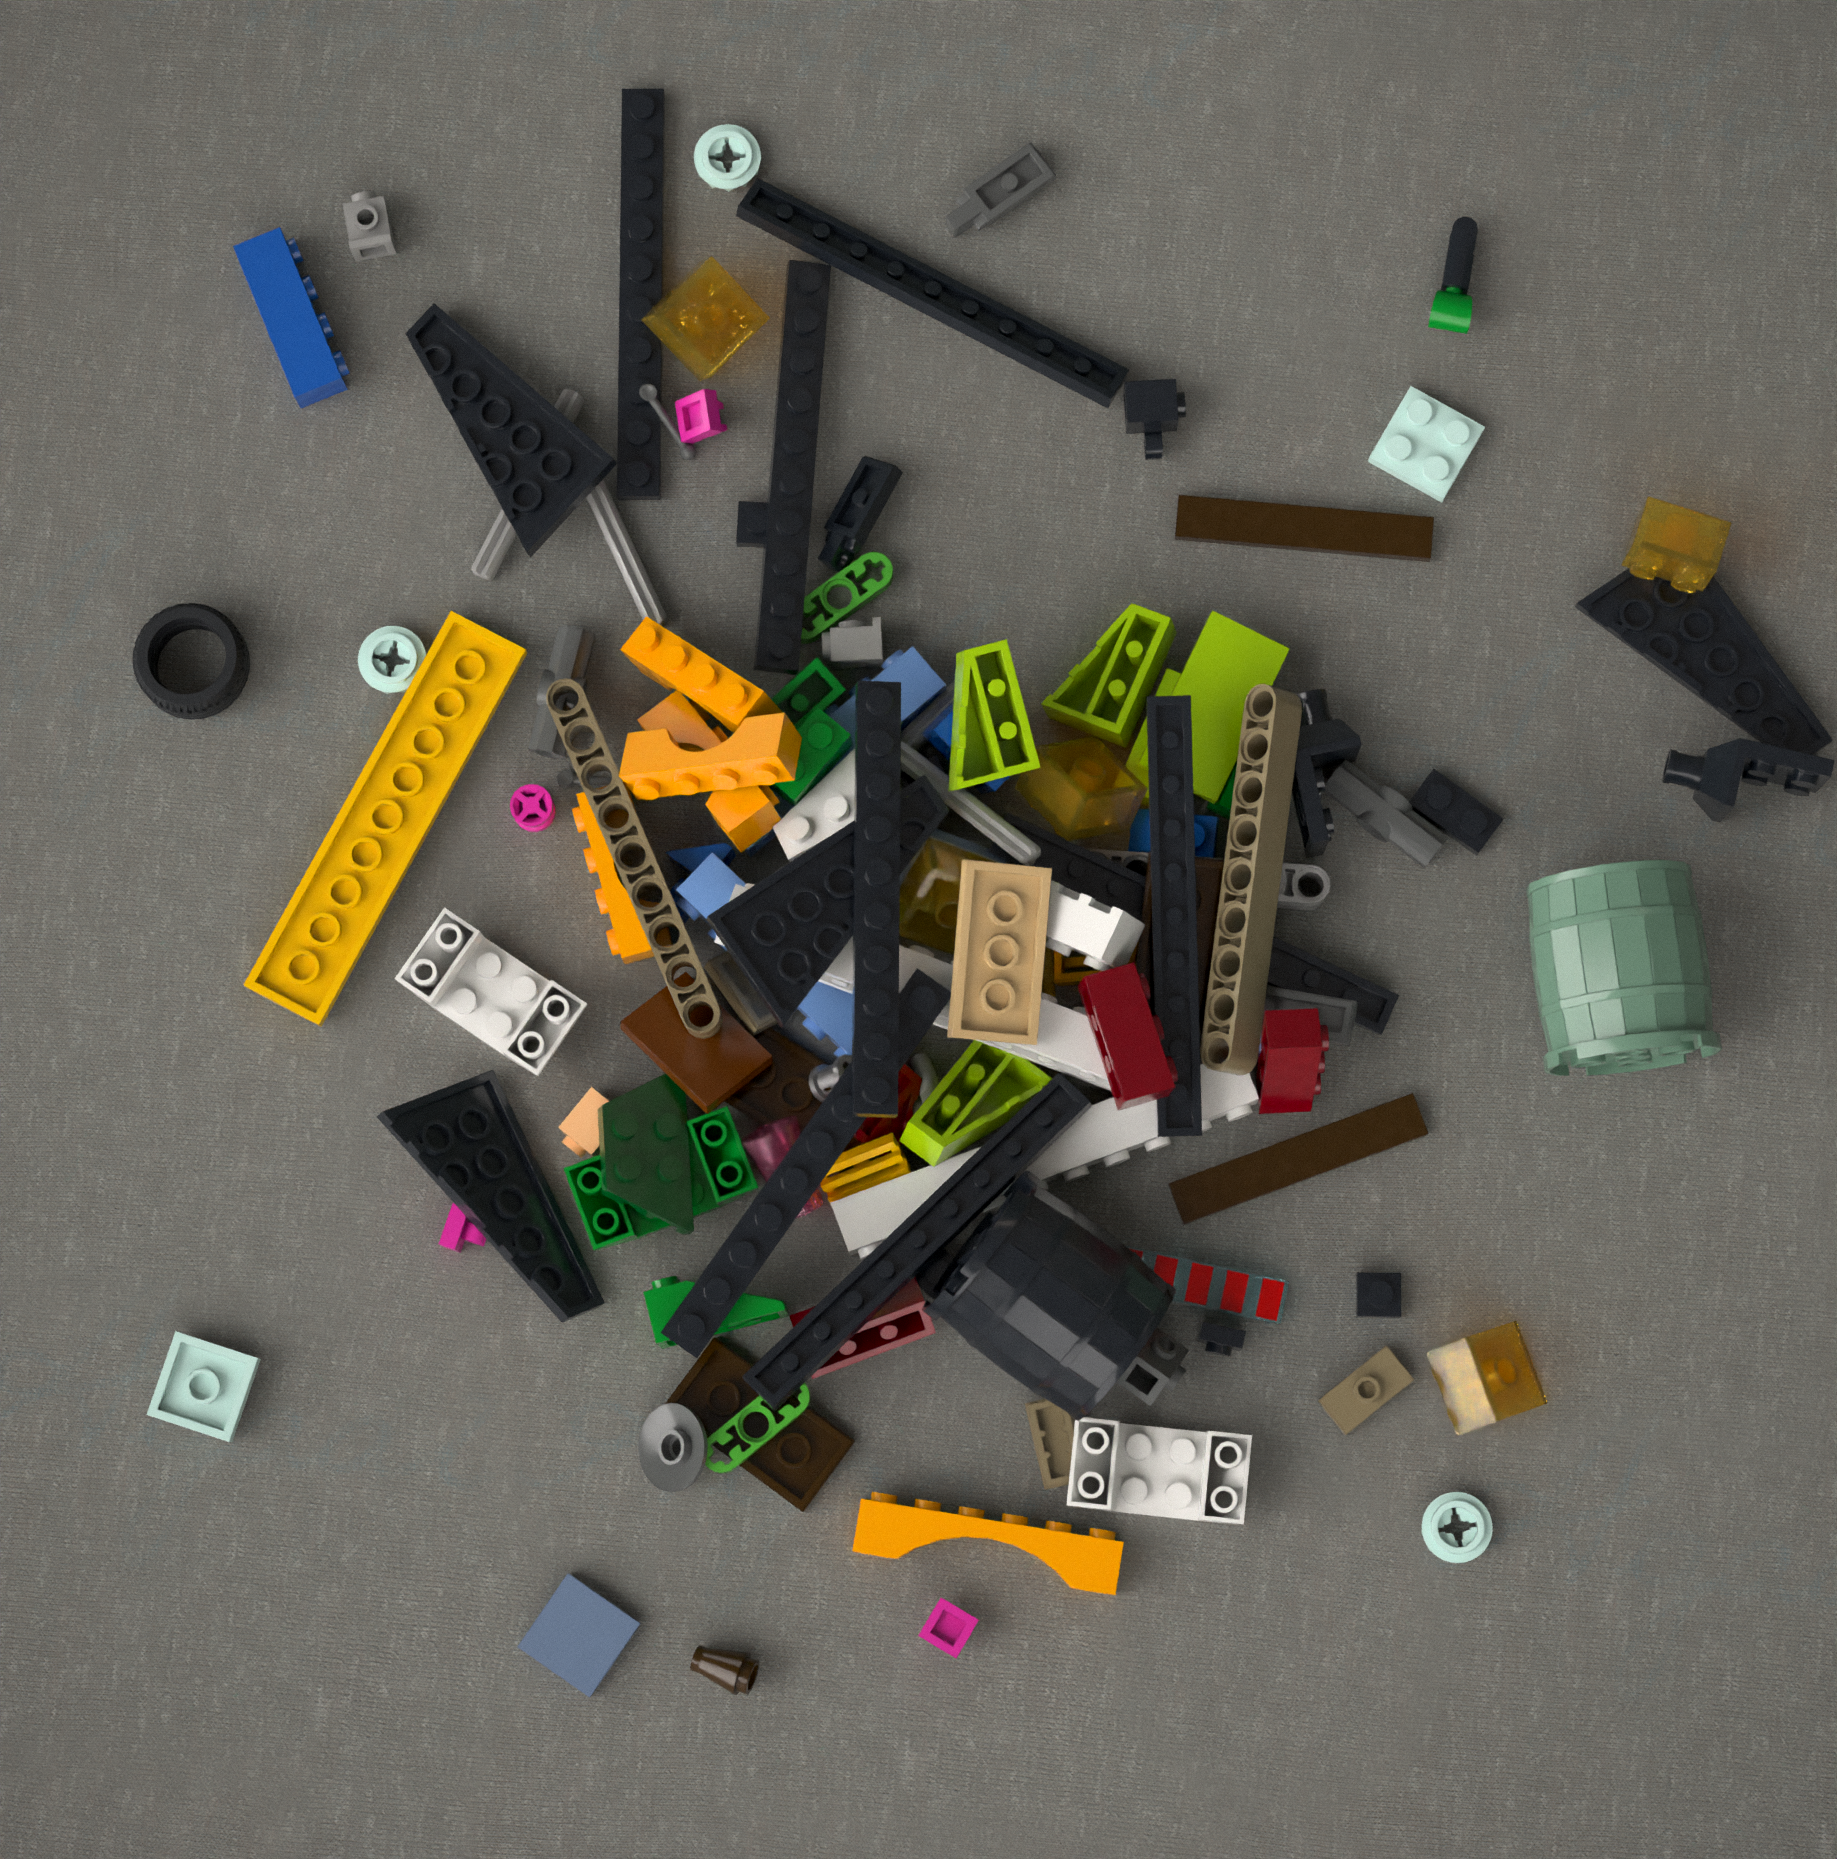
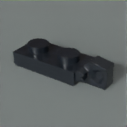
[818,456,903,572]

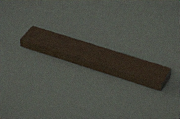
[1175,495,1434,562]
[1168,1093,1429,1226]

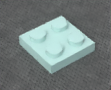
[1368,386,1485,503]
[147,1331,261,1443]

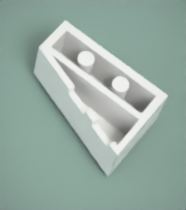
[772,749,902,862]
[1045,880,1145,972]

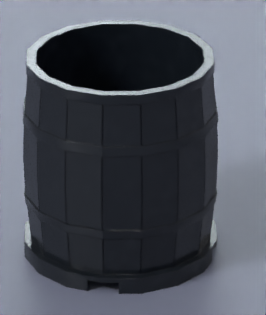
[921,1171,1176,1421]

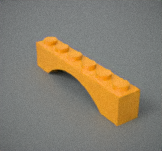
[852,1492,1124,1595]

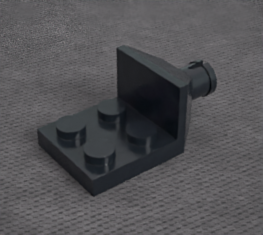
[1292,689,1362,858]
[1662,738,1835,823]

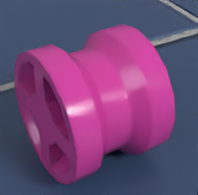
[510,784,556,832]

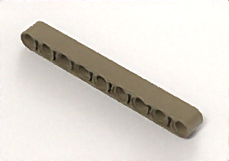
[546,678,723,1039]
[1200,684,1302,1076]

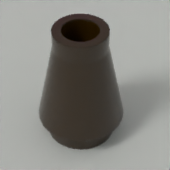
[690,1645,760,1695]

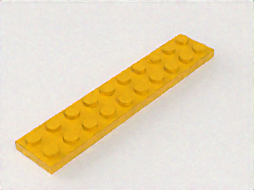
[244,611,527,1027]

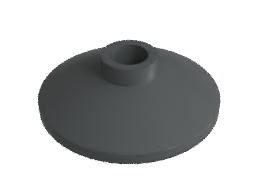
[638,1403,708,1492]

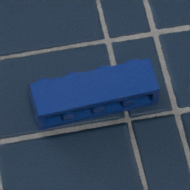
[233,227,350,408]

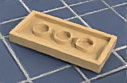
[947,860,1052,1045]

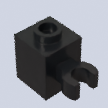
[1124,379,1186,460]

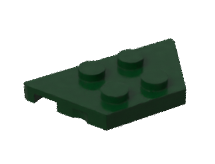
[598,1073,694,1235]

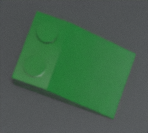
[643,1276,789,1349]

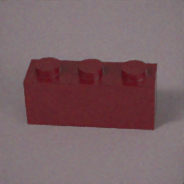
[1078,962,1178,1111]
[1255,1008,1329,1114]
[789,1277,936,1379]

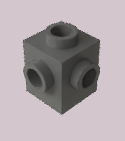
[1117,1328,1189,1406]

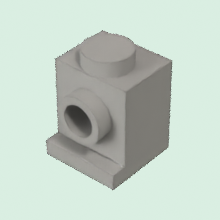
[343,191,397,262]
[822,617,883,670]

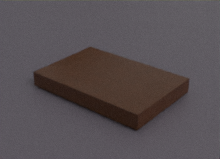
[620,971,772,1114]

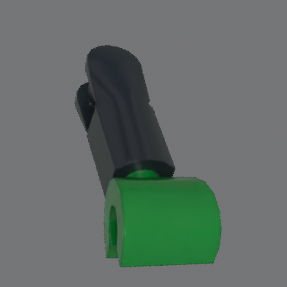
[1428,217,1478,334]

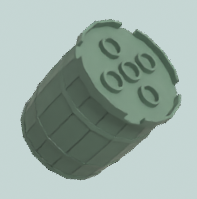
[1526,860,1722,1076]

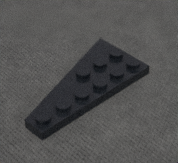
[405,303,617,558]

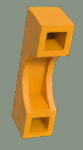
[620,616,783,733]
[637,690,781,852]
[619,712,802,800]
[572,782,673,965]

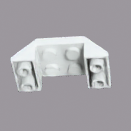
[395,908,588,1076]
[1067,1417,1252,1524]

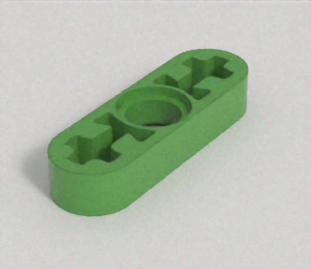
[801,552,893,644]
[705,1383,810,1473]

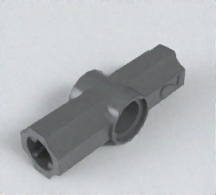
[528,626,596,759]
[1325,759,1448,869]

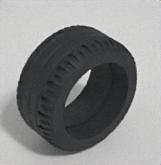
[132,603,250,720]

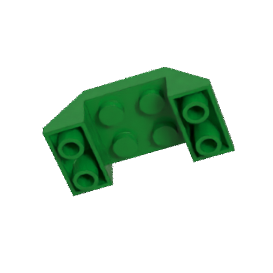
[563,1106,758,1251]

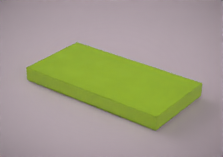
[1137,610,1290,804]

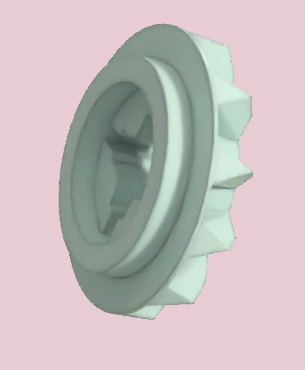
[694,124,761,192]
[358,626,426,694]
[1421,1492,1493,1563]

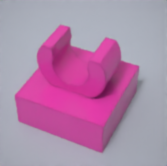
[675,389,727,444]
[439,1203,487,1253]
[918,1597,979,1659]

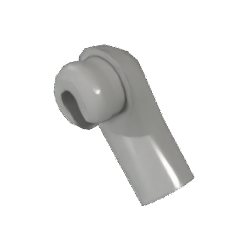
[910,1053,939,1115]

